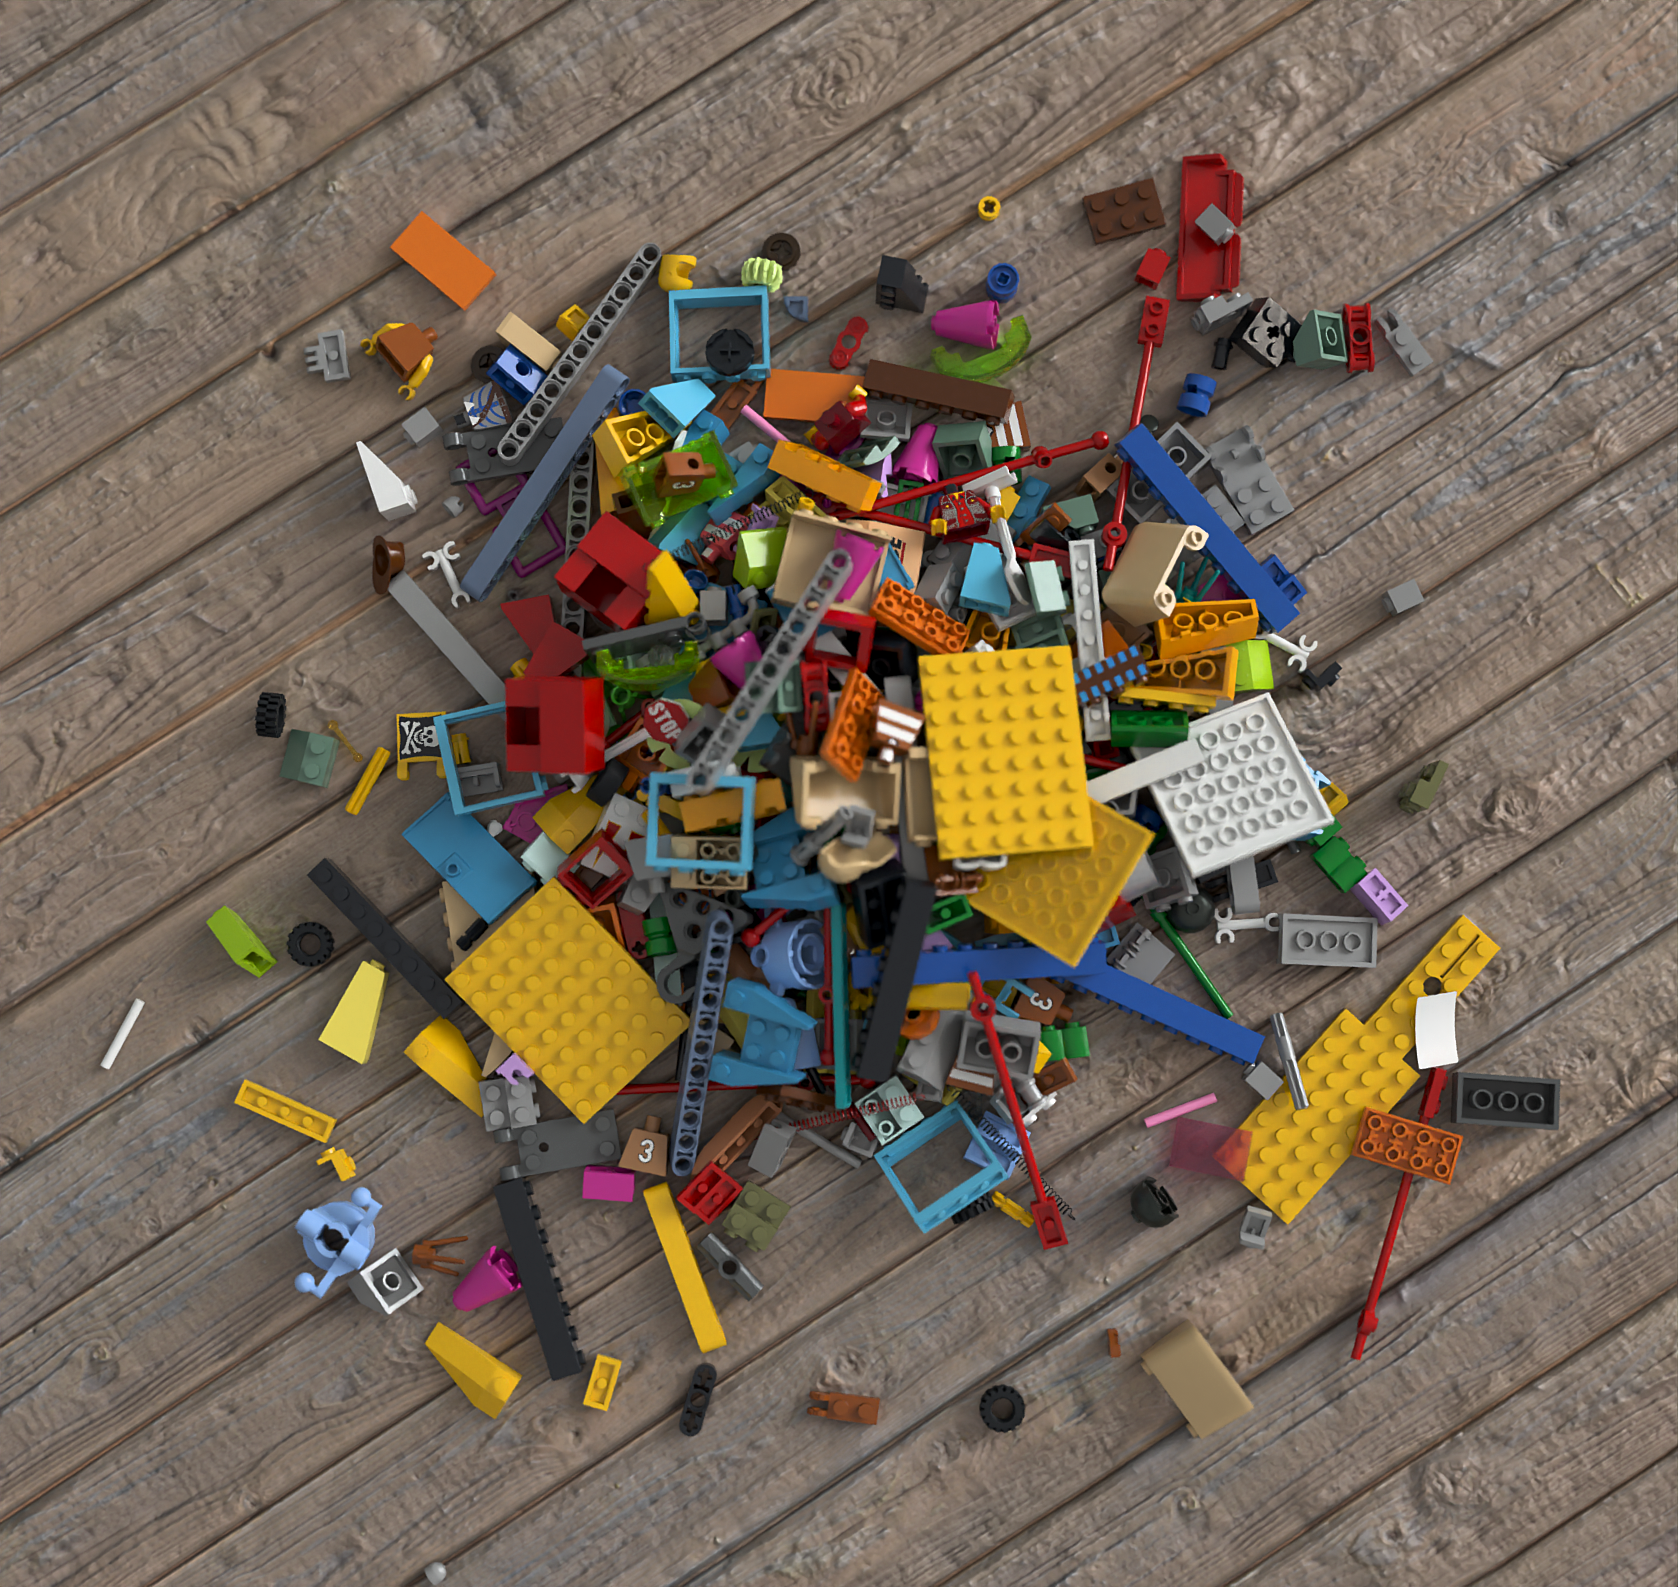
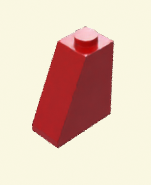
[500,594,556,654]
[523,621,589,676]

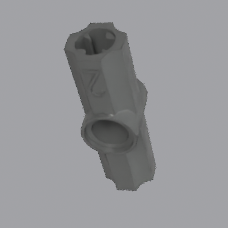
[696,1231,764,1302]

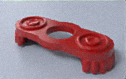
[829,316,869,371]

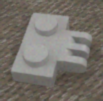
[303,329,351,383]

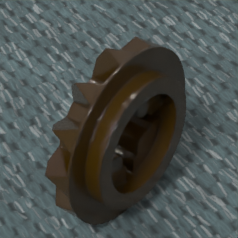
[762,233,801,271]
[471,345,504,384]

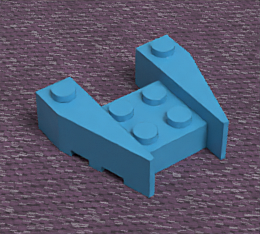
[673,409,781,526]
[741,807,840,911]
[708,977,818,1086]

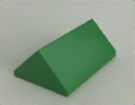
[1111,710,1189,748]

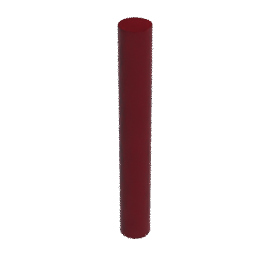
[828,1085,877,1142]

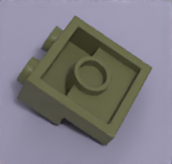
[1399,760,1449,814]
[722,1180,791,1252]

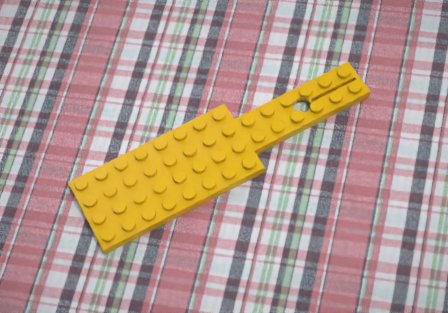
[1212,915,1501,1225]

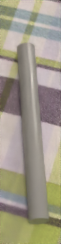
[775,1112,863,1169]

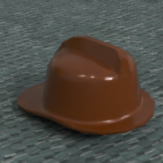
[372,535,405,595]

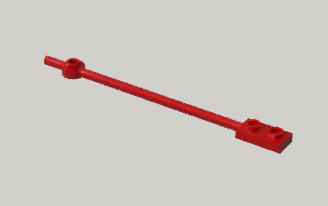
[1101,295,1170,572]
[804,492,1072,580]
[967,971,1068,1250]
[1351,1067,1448,1361]

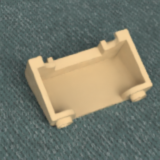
[1102,522,1209,627]
[790,756,901,829]
[1140,1319,1254,1439]

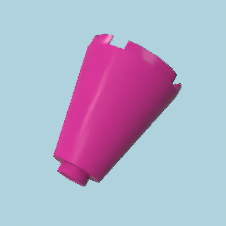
[931,300,999,350]
[889,423,939,489]
[826,529,884,603]
[710,630,763,690]
[452,1246,523,1312]

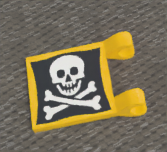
[396,711,446,781]

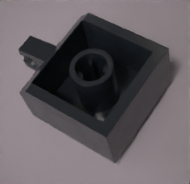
[1229,297,1302,368]
[847,629,918,690]

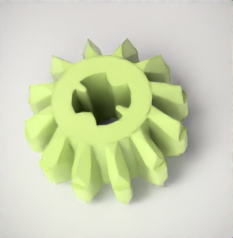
[741,257,783,293]

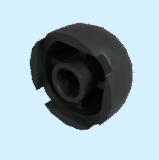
[1166,885,1215,934]
[1130,1176,1179,1228]

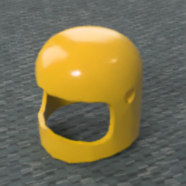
[658,254,697,293]

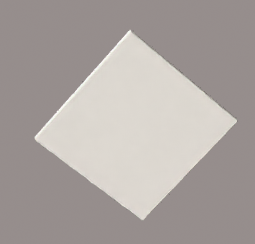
[1130,692,1334,879]

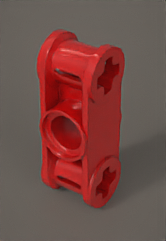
[1342,303,1375,373]
[800,659,831,735]
[617,890,648,959]

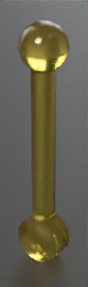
[328,720,363,762]

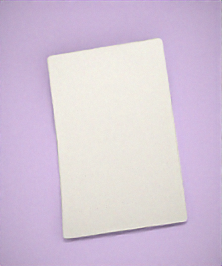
[1415,991,1458,1069]

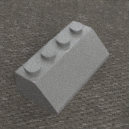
[1106,422,1212,527]
[896,982,974,1092]

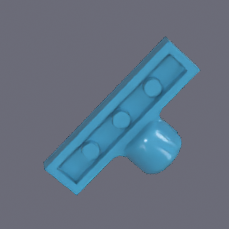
[1007,475,1051,546]

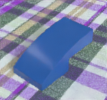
[1260,554,1308,605]

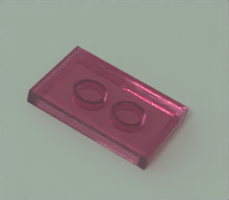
[1169,1117,1253,1182]

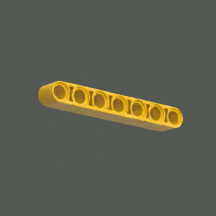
[643,1181,727,1354]

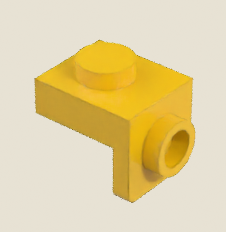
[316,1147,356,1182]

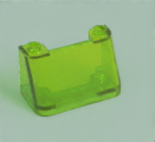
[618,430,738,529]

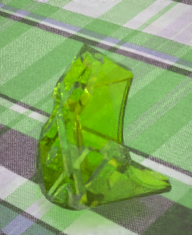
[930,315,1032,383]
[596,640,700,691]

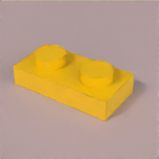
[583,1354,622,1411]

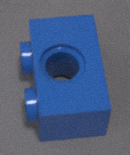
[486,344,547,405]

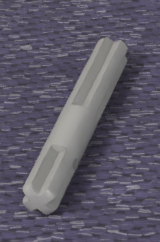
[1270,1013,1309,1110]

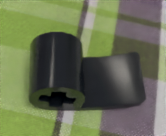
[1030,519,1081,552]

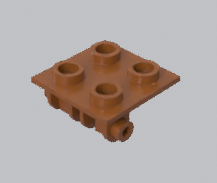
[923,845,983,896]

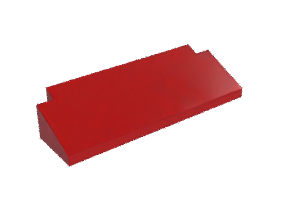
[1176,153,1244,303]

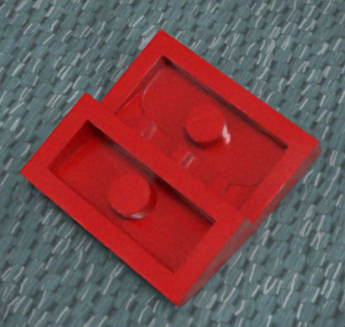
[676,1160,743,1225]

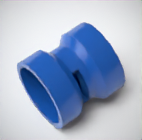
[684,569,708,602]

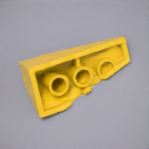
[644,550,700,627]
[532,773,627,855]
[404,1015,488,1118]
[425,1322,523,1419]

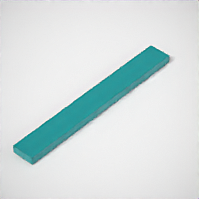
[831,902,851,1109]

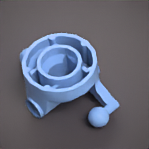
[751,907,824,1008]
[294,1187,382,1299]

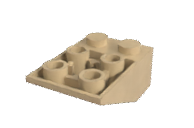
[671,834,747,889]

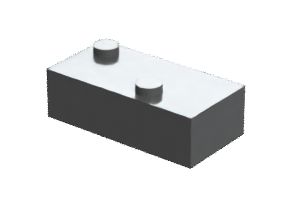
[1451,1072,1560,1130]

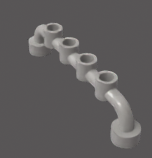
[634,586,760,680]

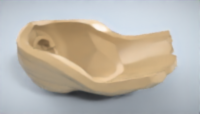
[818,828,897,883]

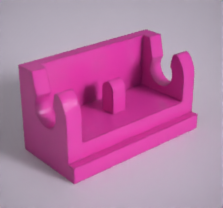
[582,1165,636,1202]

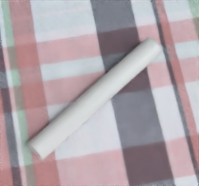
[100,998,145,1069]

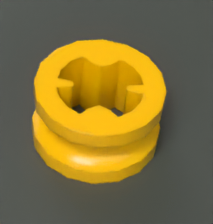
[978,196,1000,221]

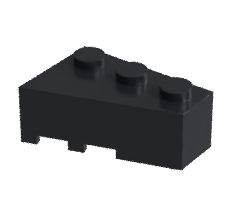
[876,255,929,313]
[850,857,907,950]

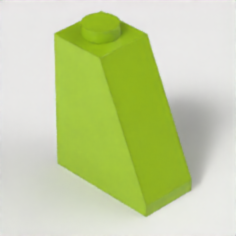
[206,905,278,978]

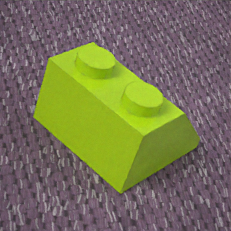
[733,527,787,589]
[1225,640,1274,694]

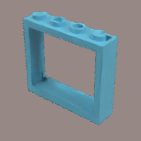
[669,285,771,384]
[433,701,548,817]
[646,772,756,875]
[874,1100,1008,1234]

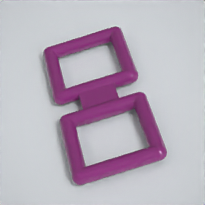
[455,449,566,578]

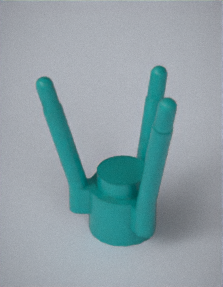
[1174,556,1220,603]

